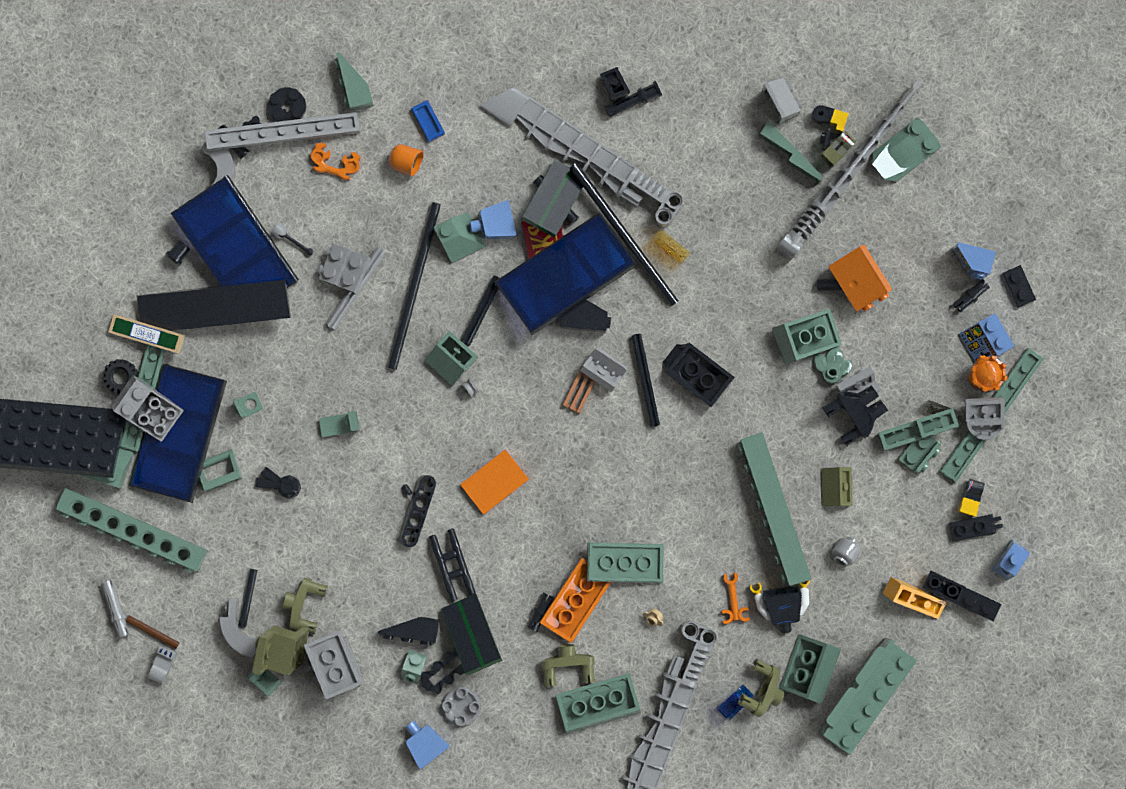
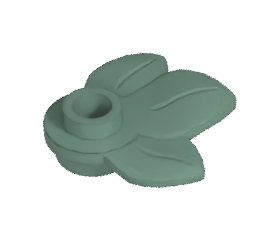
[814,347,852,384]

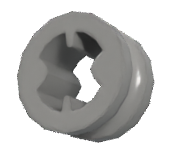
[462,378,479,397]

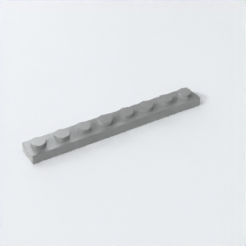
[204,112,360,151]

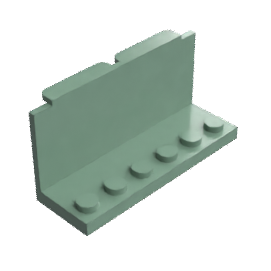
[818,638,917,755]

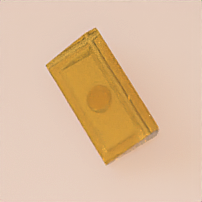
[653,230,690,264]

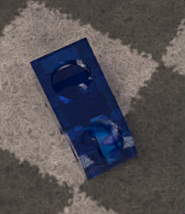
[715,684,754,720]

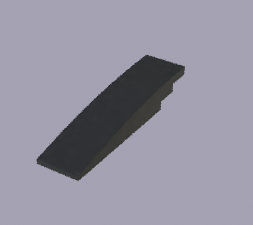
[137,279,291,331]

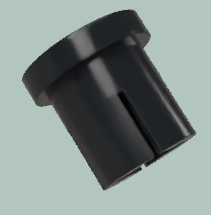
[165,240,191,266]

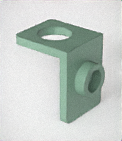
[232,392,263,418]

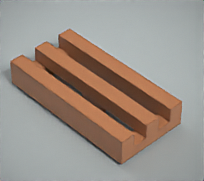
[563,371,596,414]

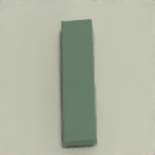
[759,121,823,183]
[878,408,959,452]

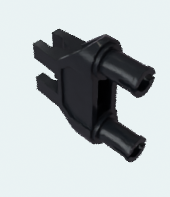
[822,385,888,447]

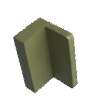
[822,467,853,506]

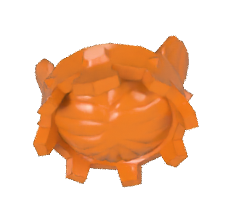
[968,355,1008,392]

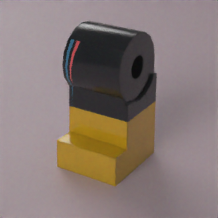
[812,105,849,134]
[957,478,985,517]

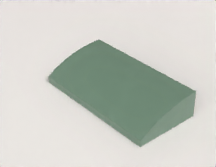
[556,673,641,734]

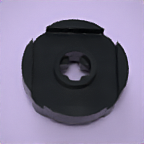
[268,87,307,122]

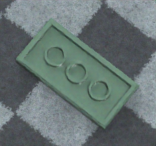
[586,542,664,583]

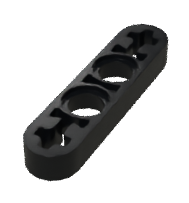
[399,475,436,547]

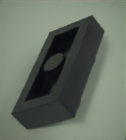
[1003,265,1036,308]

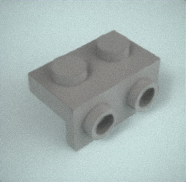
[580,347,628,392]
[837,367,881,393]

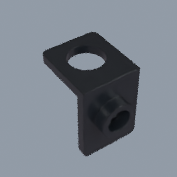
[819,128,840,151]

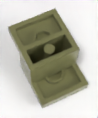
[252,625,310,676]

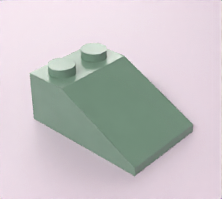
[772,309,842,364]

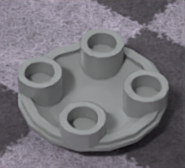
[442,687,481,726]

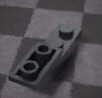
[922,570,1002,622]

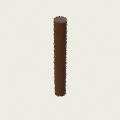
[126,615,180,649]

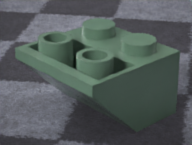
[424,331,478,386]

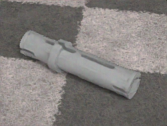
[101,580,130,639]

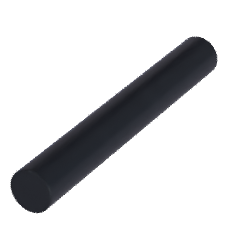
[239,568,258,627]

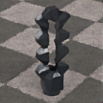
[421,651,465,695]

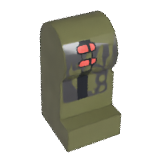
[820,131,856,168]

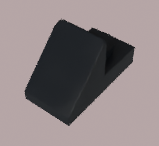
[600,67,630,102]

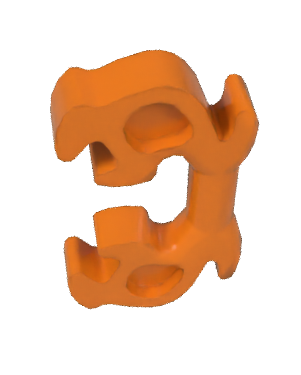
[311,143,361,180]

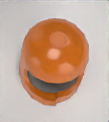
[389,144,424,176]

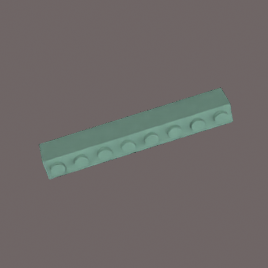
[738,432,812,587]

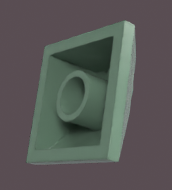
[434,212,486,263]

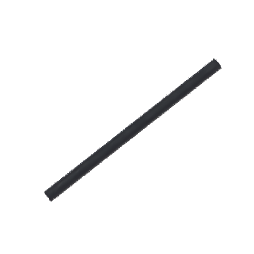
[569,162,679,306]
[388,202,441,370]

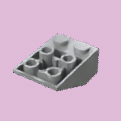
[111,375,184,442]

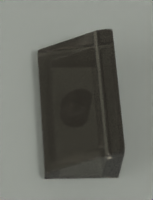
[921,400,964,425]

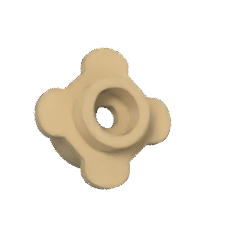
[643,609,664,627]

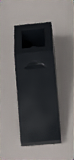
[378,617,440,646]

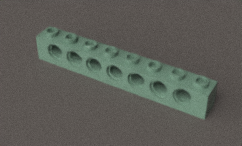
[56,488,208,573]

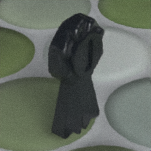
[255,467,301,499]

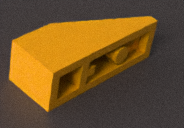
[883,577,947,619]

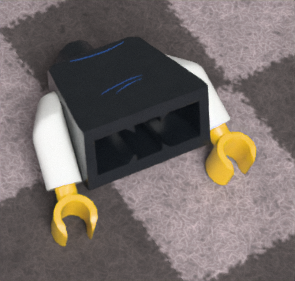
[750,581,810,633]

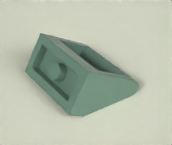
[200,449,243,491]

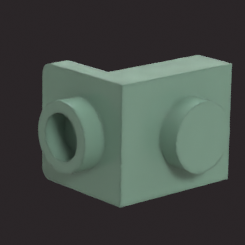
[400,650,427,684]
[247,668,282,696]

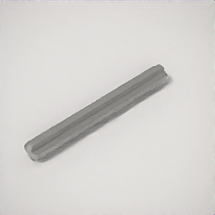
[326,247,385,330]

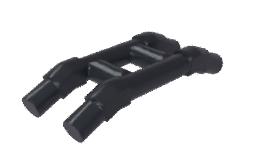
[429,528,476,602]

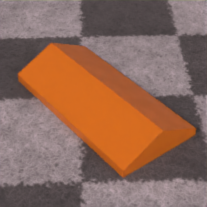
[539,558,611,643]

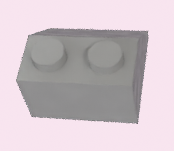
[762,78,802,124]

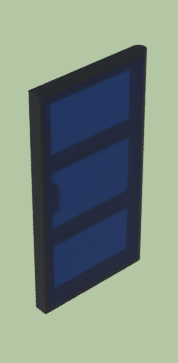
[170,175,299,288]
[495,213,637,335]
[128,364,227,503]

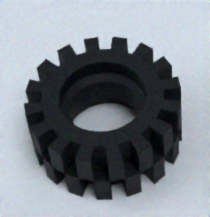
[102,359,138,394]

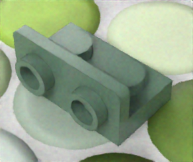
[898,436,942,474]

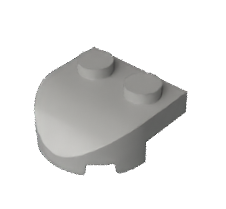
[965,397,1006,440]

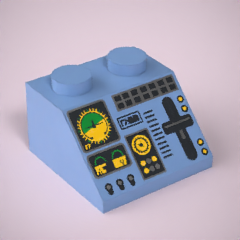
[952,242,996,280]
[959,313,1014,362]

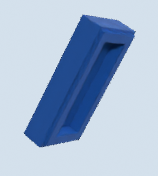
[411,100,445,142]

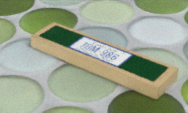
[108,314,185,354]

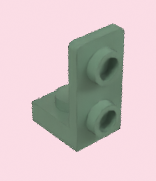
[319,411,360,437]

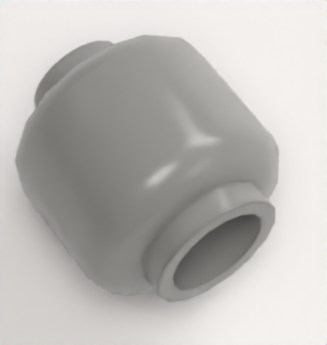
[832,537,861,567]

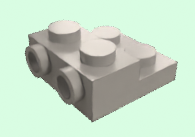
[318,244,371,294]

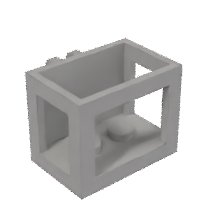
[301,629,366,699]

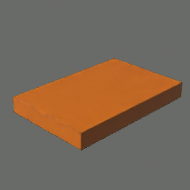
[460,449,529,515]

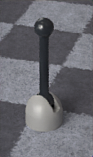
[271,222,313,256]

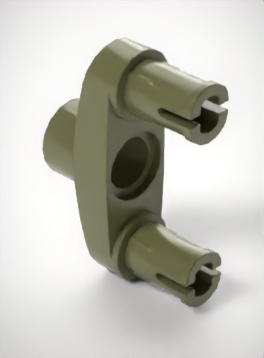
[282,577,328,635]
[541,644,595,687]
[737,659,784,717]

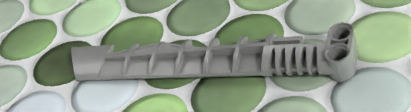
[776,80,921,261]
[481,87,683,228]
[622,621,717,789]

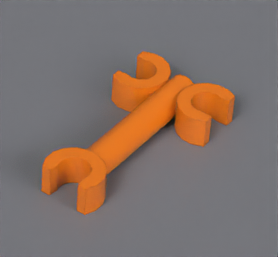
[721,573,750,624]

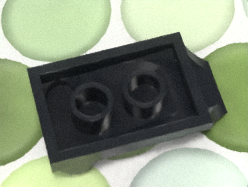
[663,342,735,408]

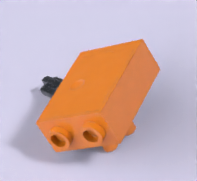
[817,244,893,312]

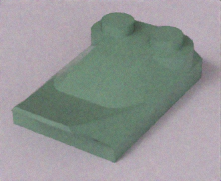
[871,117,941,182]

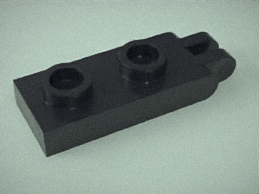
[949,514,1003,541]

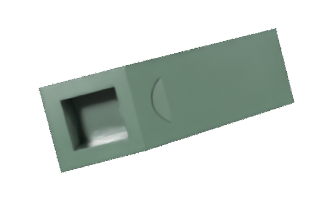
[334,52,374,111]

